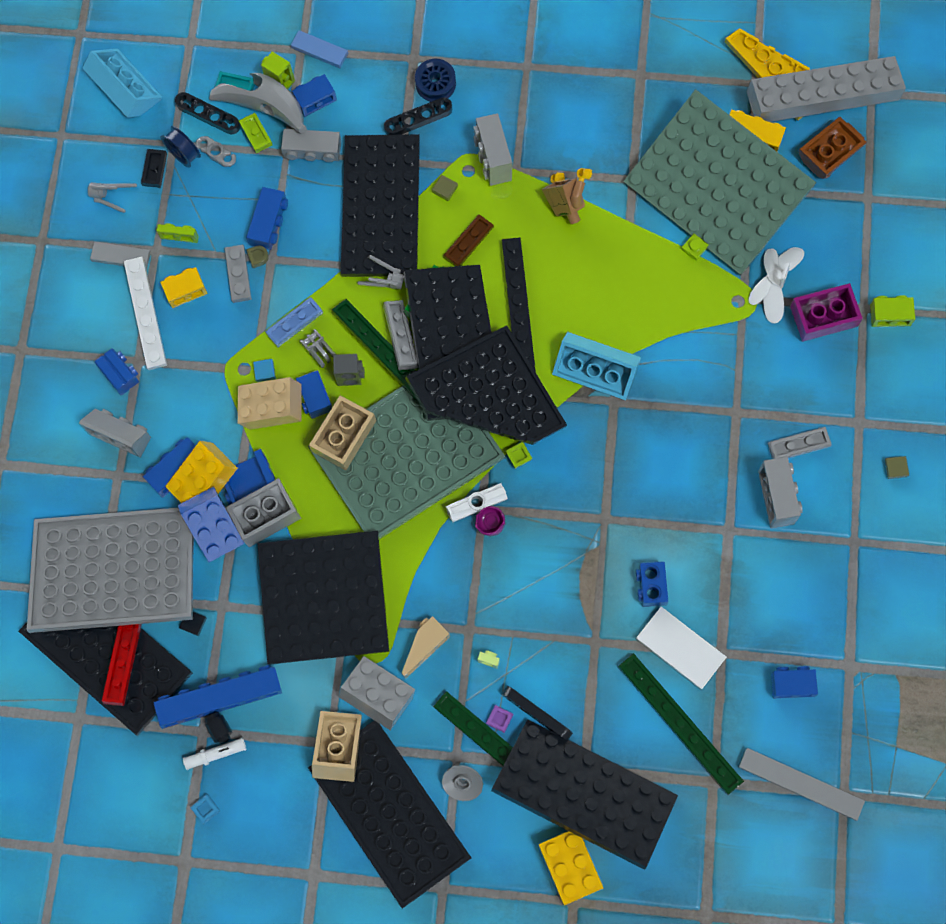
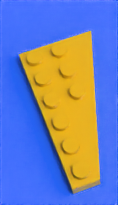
[725,28,810,121]

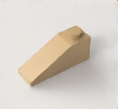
[402,616,450,679]

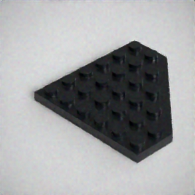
[405,325,567,445]

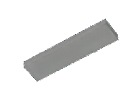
[383,300,418,370]

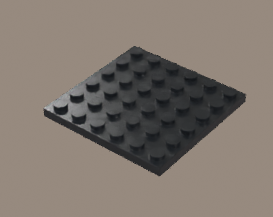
[258,530,390,665]

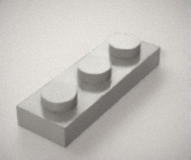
[225,245,252,303]

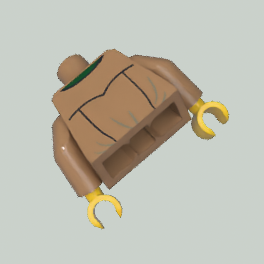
[542,168,592,224]

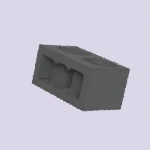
[333,354,365,386]

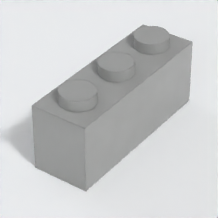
[281,129,342,162]

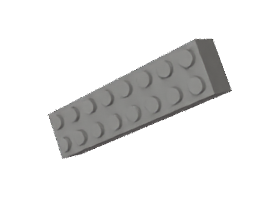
[747,56,906,122]

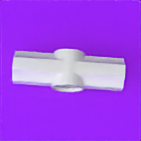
[446,483,508,523]

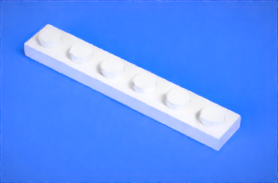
[124,257,167,370]

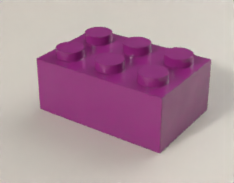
[790,283,863,342]

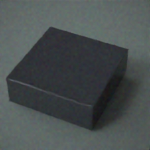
[179,612,207,637]

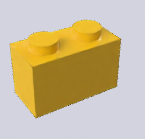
[160,267,208,308]

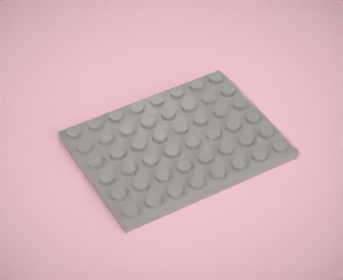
[27,508,194,633]

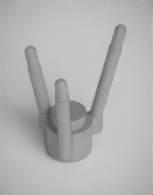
[88,182,137,213]
[357,255,404,290]

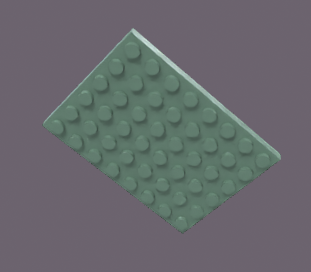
[623,89,816,275]
[308,386,505,539]

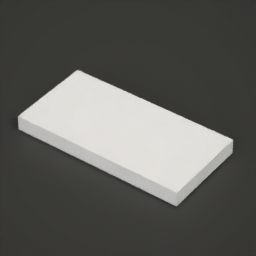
[636,607,727,690]

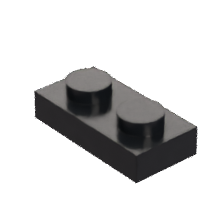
[141,149,167,188]

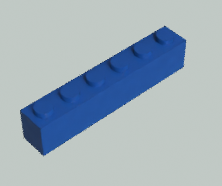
[154,665,282,729]

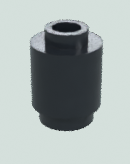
[205,712,233,744]

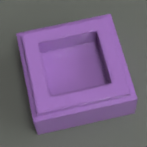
[486,705,514,733]

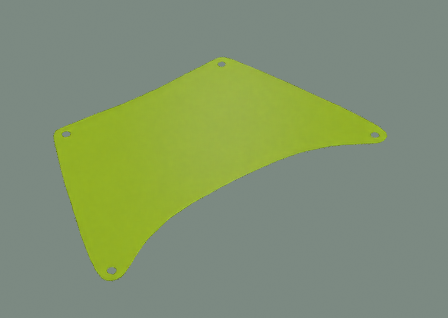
[224,154,757,664]

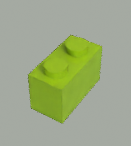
[261,51,295,89]
[870,295,915,327]

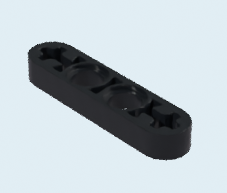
[175,92,240,135]
[384,97,453,135]
[502,686,573,741]

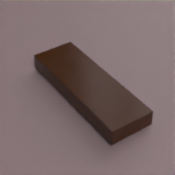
[443,214,494,266]

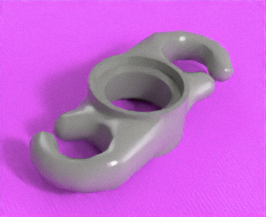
[195,136,236,167]

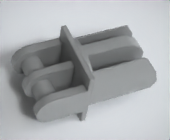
[300,329,336,368]

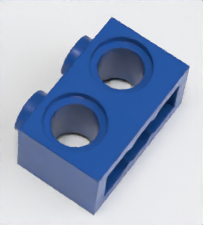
[636,562,669,607]

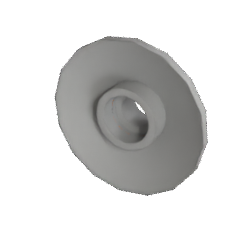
[442,765,483,801]

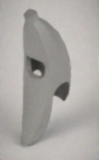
[209,73,307,134]

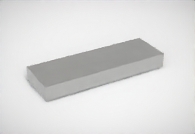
[90,242,151,270]
[768,427,832,459]

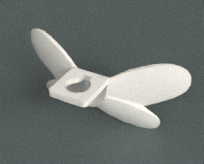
[749,247,804,323]

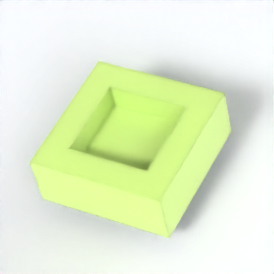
[478,651,500,669]

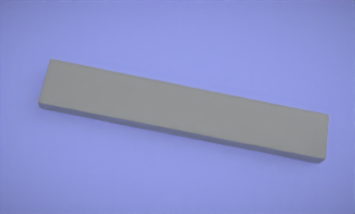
[738,748,865,821]

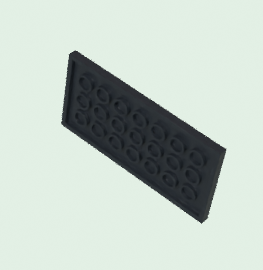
[341,134,420,277]
[403,265,492,421]
[18,622,193,736]
[491,719,678,870]
[308,720,472,909]

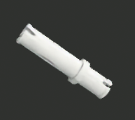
[183,738,247,770]

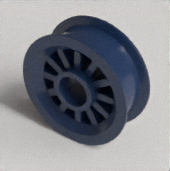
[415,58,456,102]
[161,126,201,168]

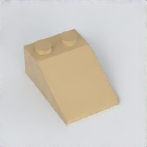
[312,711,362,782]

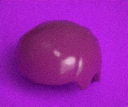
[475,506,505,537]

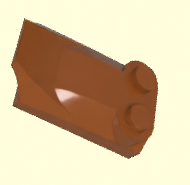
[798,117,867,179]

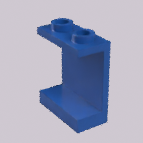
[224,449,276,504]

